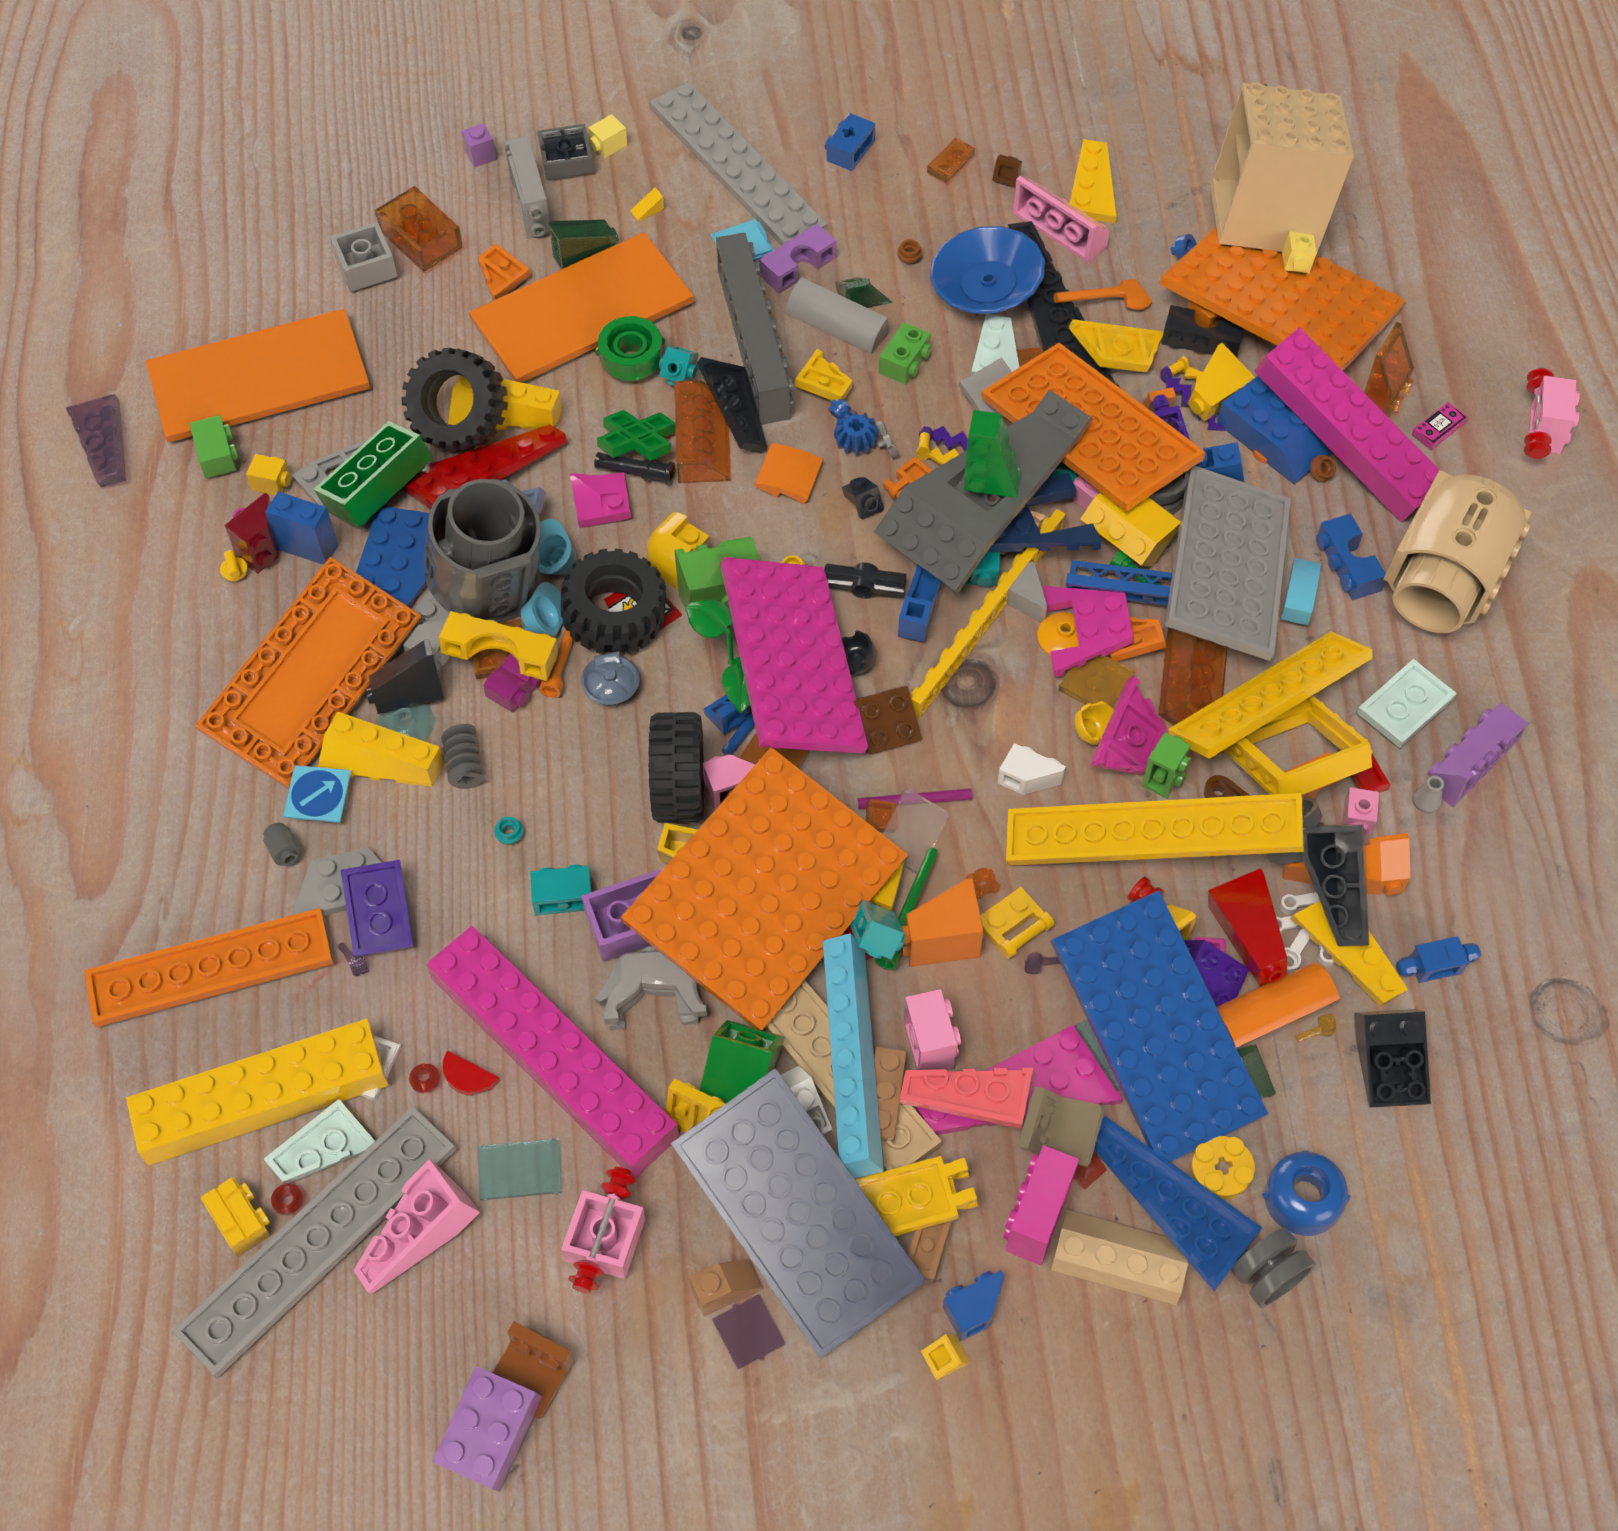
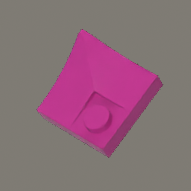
[570,472,632,528]

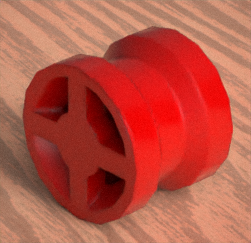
[1127,876,1164,902]

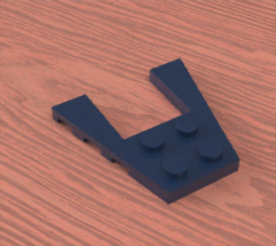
[988,472,1101,552]

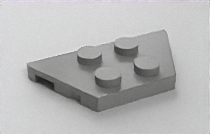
[292,847,406,916]

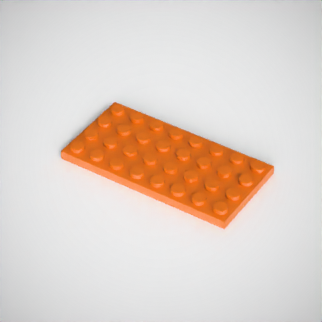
[982,343,1205,512]

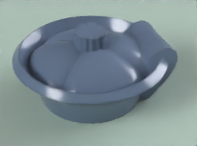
[581,651,640,705]

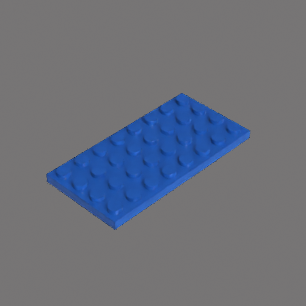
[1050,891,1268,1162]

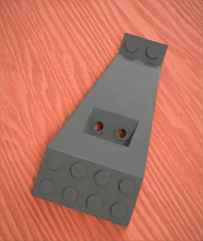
[874,390,1093,593]

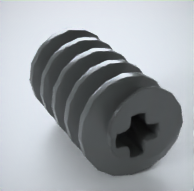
[441,724,484,789]

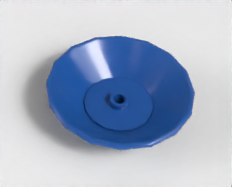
[930,226,1045,314]

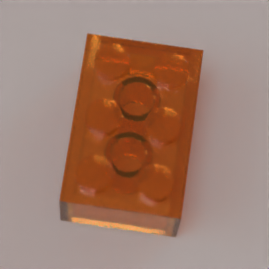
[375,186,463,272]

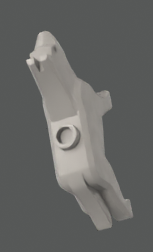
[595,946,707,1031]

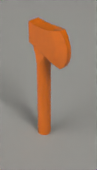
[1054,279,1152,310]

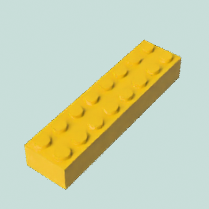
[126,1018,389,1166]

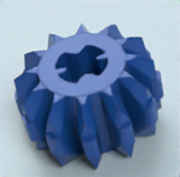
[834,410,878,456]

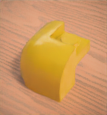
[646,512,710,590]

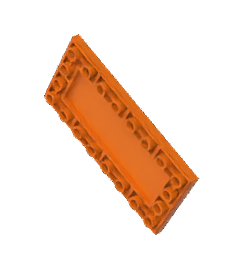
[469,232,694,383]
[145,308,371,443]
[195,557,422,789]

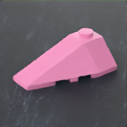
[353,1159,480,1294]

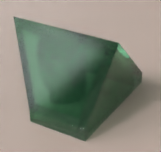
[835,277,893,308]

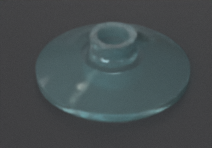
[378,704,434,741]

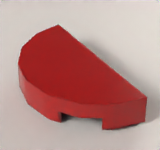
[443,1050,500,1096]

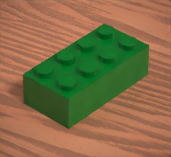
[313,421,433,528]

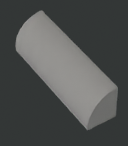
[786,277,888,355]

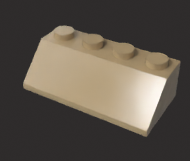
[1051,1209,1188,1305]

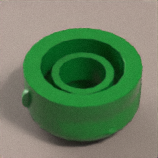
[595,316,665,382]

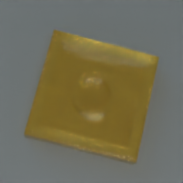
[1058,655,1135,708]

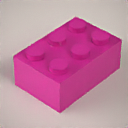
[1003,1145,1079,1265]

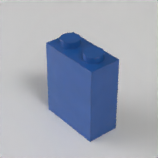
[265,491,338,565]

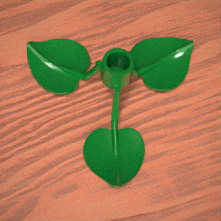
[685,600,751,713]

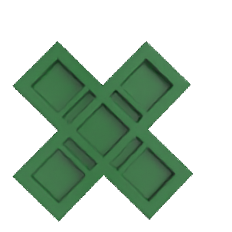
[597,410,676,461]

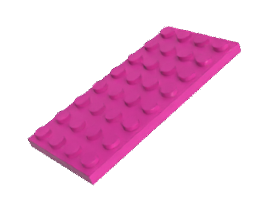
[720,557,868,754]

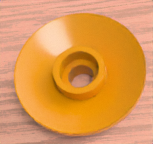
[1037,612,1079,656]

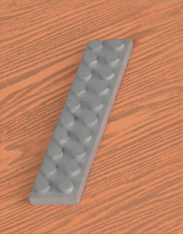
[649,81,827,246]
[172,1106,456,1378]

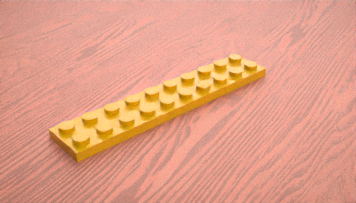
[1006,793,1304,866]

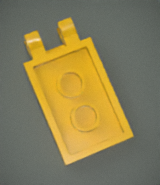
[855,1156,978,1236]

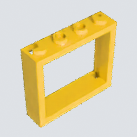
[1223,695,1373,795]

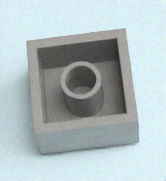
[330,222,398,292]

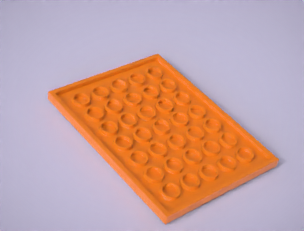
[1159,227,1406,371]
[620,747,908,1031]

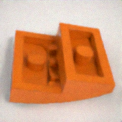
[753,443,823,504]

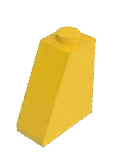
[1187,343,1255,422]

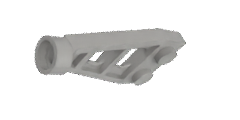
[292,439,368,506]

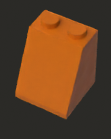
[901,878,983,967]

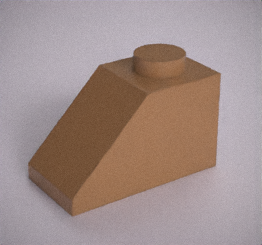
[689,1260,762,1317]

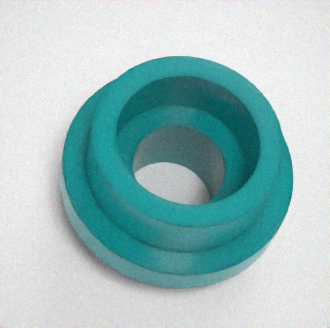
[494,816,524,845]

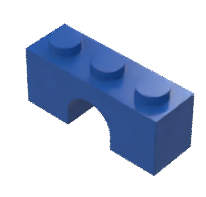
[1316,513,1386,600]

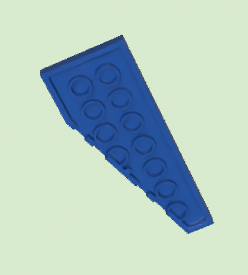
[356,506,430,608]

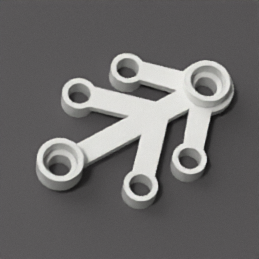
[1276,892,1335,974]

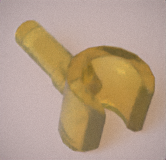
[1295,1014,1336,1042]

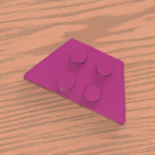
[1090,676,1167,775]

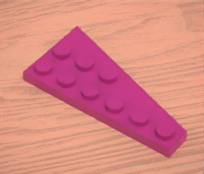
[916,1024,1123,1135]

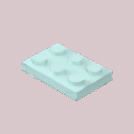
[1357,659,1457,748]

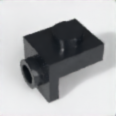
[842,477,884,519]

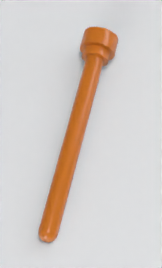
[539,629,573,698]

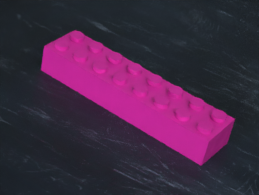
[1254,327,1440,522]

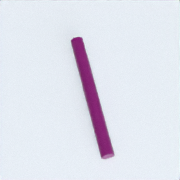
[857,788,972,810]

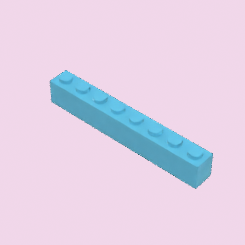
[823,933,884,1178]

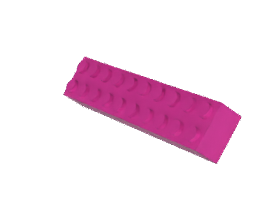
[426,925,679,1178]

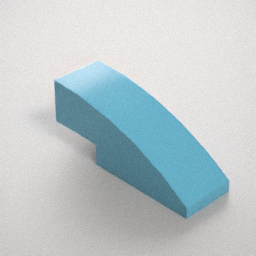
[1281,557,1321,625]

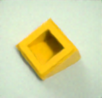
[921,1334,970,1380]

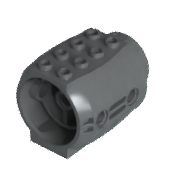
[424,479,541,623]

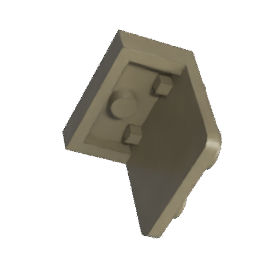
[1018,1086,1104,1167]

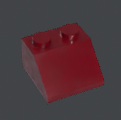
[224,492,278,574]

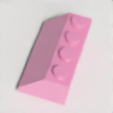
[1013,176,1110,264]

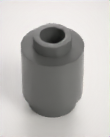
[263,823,302,866]

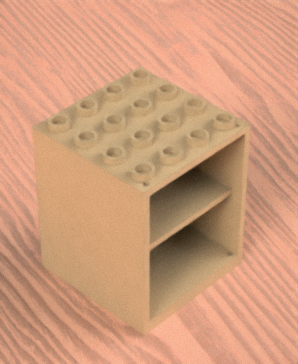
[1210,83,1354,255]

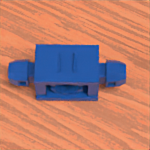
[1396,936,1481,983]

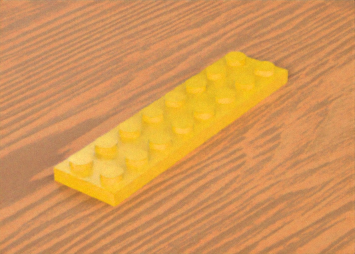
[1168,631,1373,759]

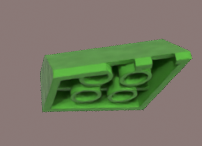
[674,536,760,607]

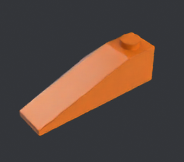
[1282,833,1410,896]

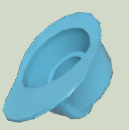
[538,519,577,575]
[520,582,563,636]

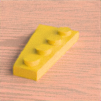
[1070,139,1117,224]
[1290,901,1408,1006]

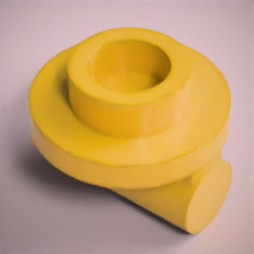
[220,550,248,581]

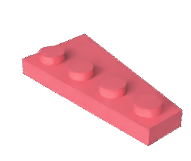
[899,1068,1033,1129]

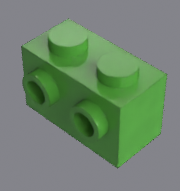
[879,322,932,385]
[189,415,239,479]
[1142,733,1191,799]

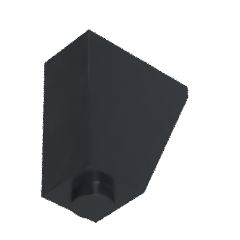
[366,639,444,714]

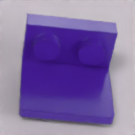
[1184,940,1249,1007]

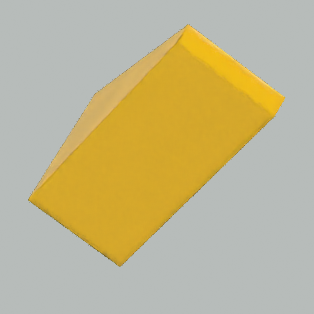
[630,187,664,222]

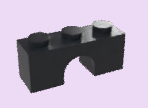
[1162,305,1244,358]

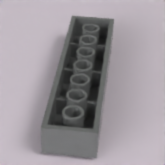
[716,232,794,425]

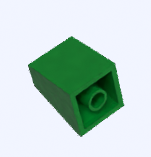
[699,1020,784,1104]

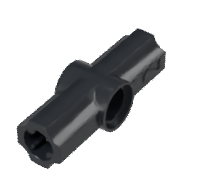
[824,562,907,599]

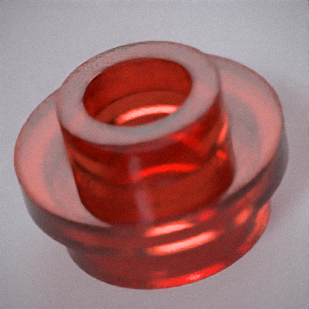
[409,1063,440,1093]
[271,1184,303,1215]

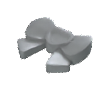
[876,420,899,459]

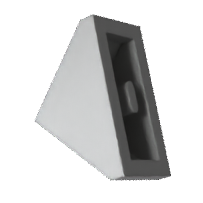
[1007,562,1047,622]

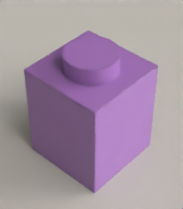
[461,123,496,168]

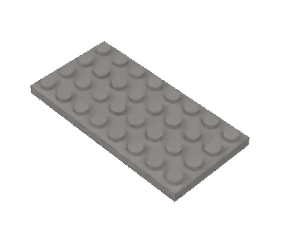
[1165,466,1291,661]

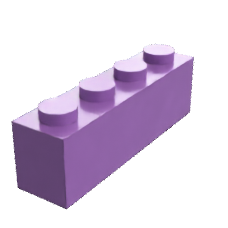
[1428,703,1528,808]

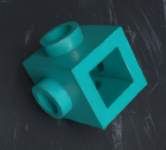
[659,345,699,387]

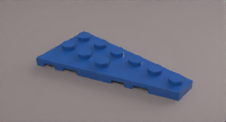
[1094,1116,1262,1292]

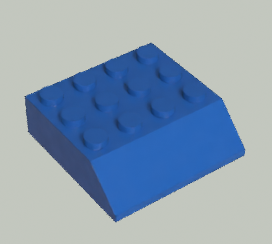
[1217,376,1333,484]

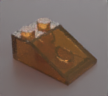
[1364,322,1414,418]

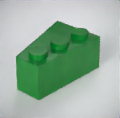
[963,410,1022,498]

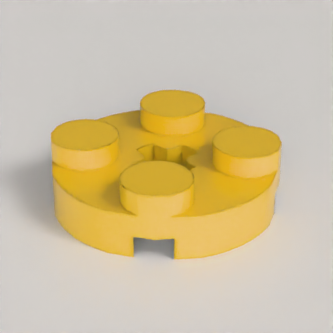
[1190,1136,1255,1200]

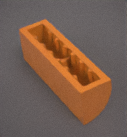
[1217,962,1340,1048]

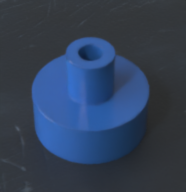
[1171,234,1197,259]

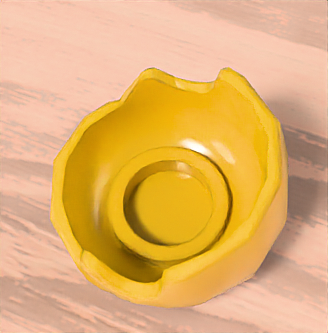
[1074,701,1114,745]

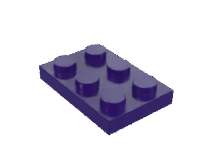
[341,860,414,958]

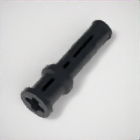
[594,452,676,486]

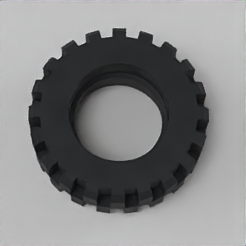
[401,348,508,451]
[561,548,666,654]
[648,712,704,823]

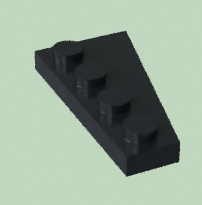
[697,357,767,453]

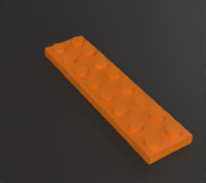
[84,908,334,1027]

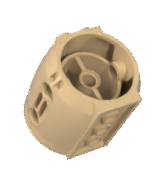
[1383,470,1532,633]

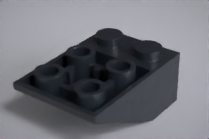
[1355,1009,1431,1108]

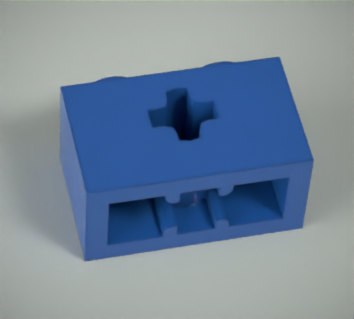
[825,113,875,171]

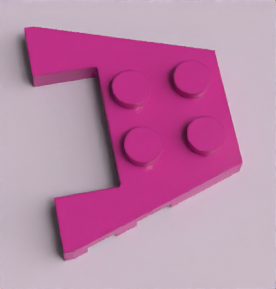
[1041,586,1134,677]

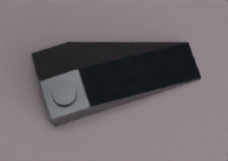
[1302,823,1369,946]

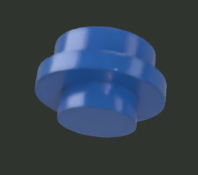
[828,399,852,419]

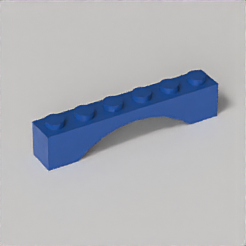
[898,564,942,642]

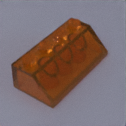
[675,380,731,483]
[1158,627,1228,726]

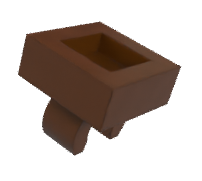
[992,154,1022,187]

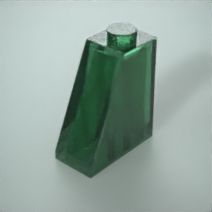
[548,219,619,270]

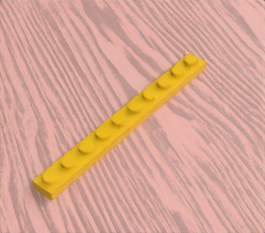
[910,509,1066,719]

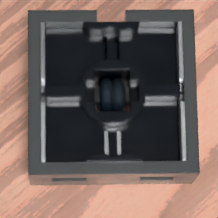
[538,124,594,179]

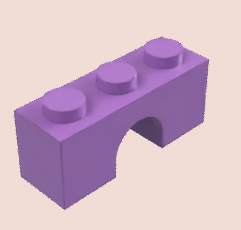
[760,224,836,294]

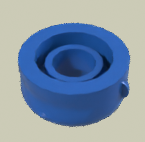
[1262,1150,1350,1236]

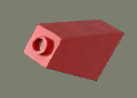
[1208,868,1287,986]

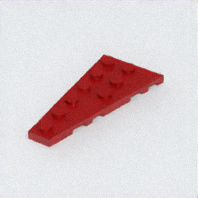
[402,424,567,509]

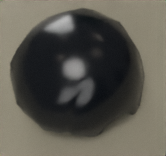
[842,630,876,675]

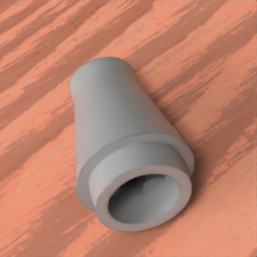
[1413,776,1444,813]

